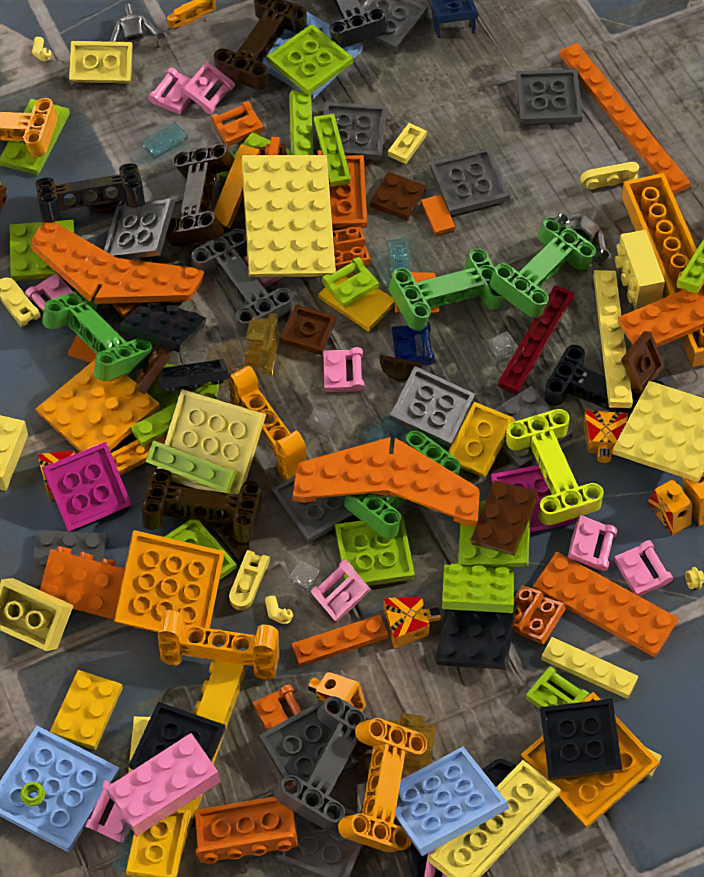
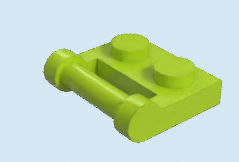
[322,257,379,308]
[525,666,590,709]

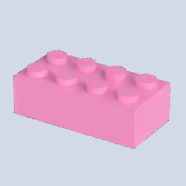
[107,733,221,836]

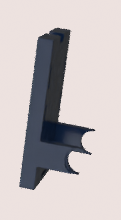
[428,0,478,38]

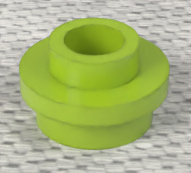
[20,782,45,807]

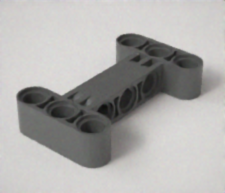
[192,229,293,336]
[274,696,373,830]

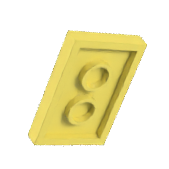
[69,41,133,83]

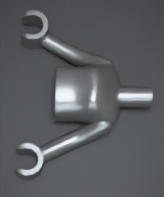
[110,3,168,45]
[552,210,611,265]

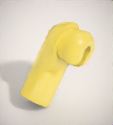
[32,37,51,62]
[265,596,293,624]

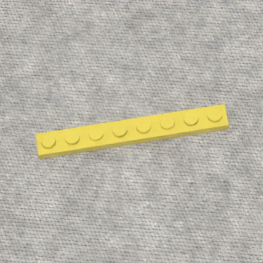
[593,270,633,408]

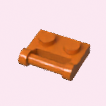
[211,101,264,147]
[253,684,302,731]

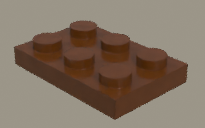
[470,480,539,556]

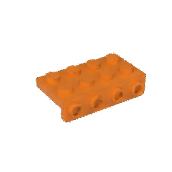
[318,150,367,229]
[40,546,126,620]
[195,796,298,864]

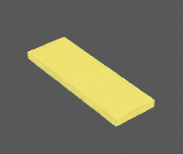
[428,760,561,877]

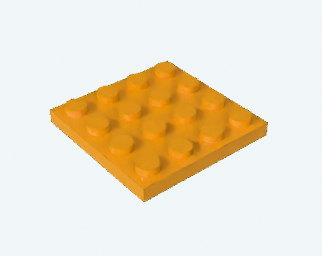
[36,359,161,452]
[114,530,225,642]
[521,692,660,829]

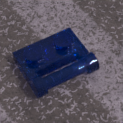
[391,322,435,366]

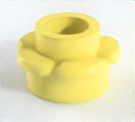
[685,567,704,590]

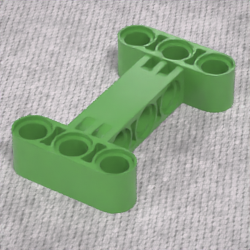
[489,217,596,318]
[388,248,505,331]
[42,291,152,381]
[344,431,461,538]

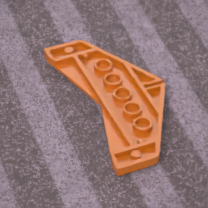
[31,221,205,304]
[292,437,480,527]

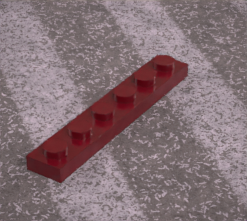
[498,285,574,395]

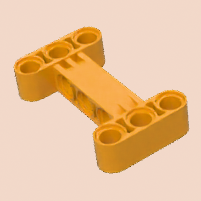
[0,98,58,157]
[229,365,306,481]
[158,610,279,680]
[338,718,427,853]

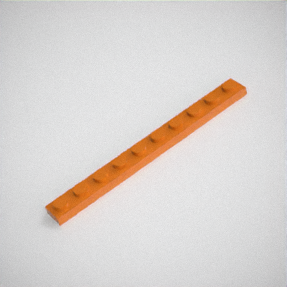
[560,43,691,195]

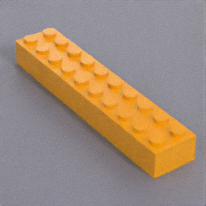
[621,173,704,367]

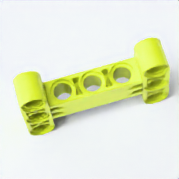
[506,409,604,525]

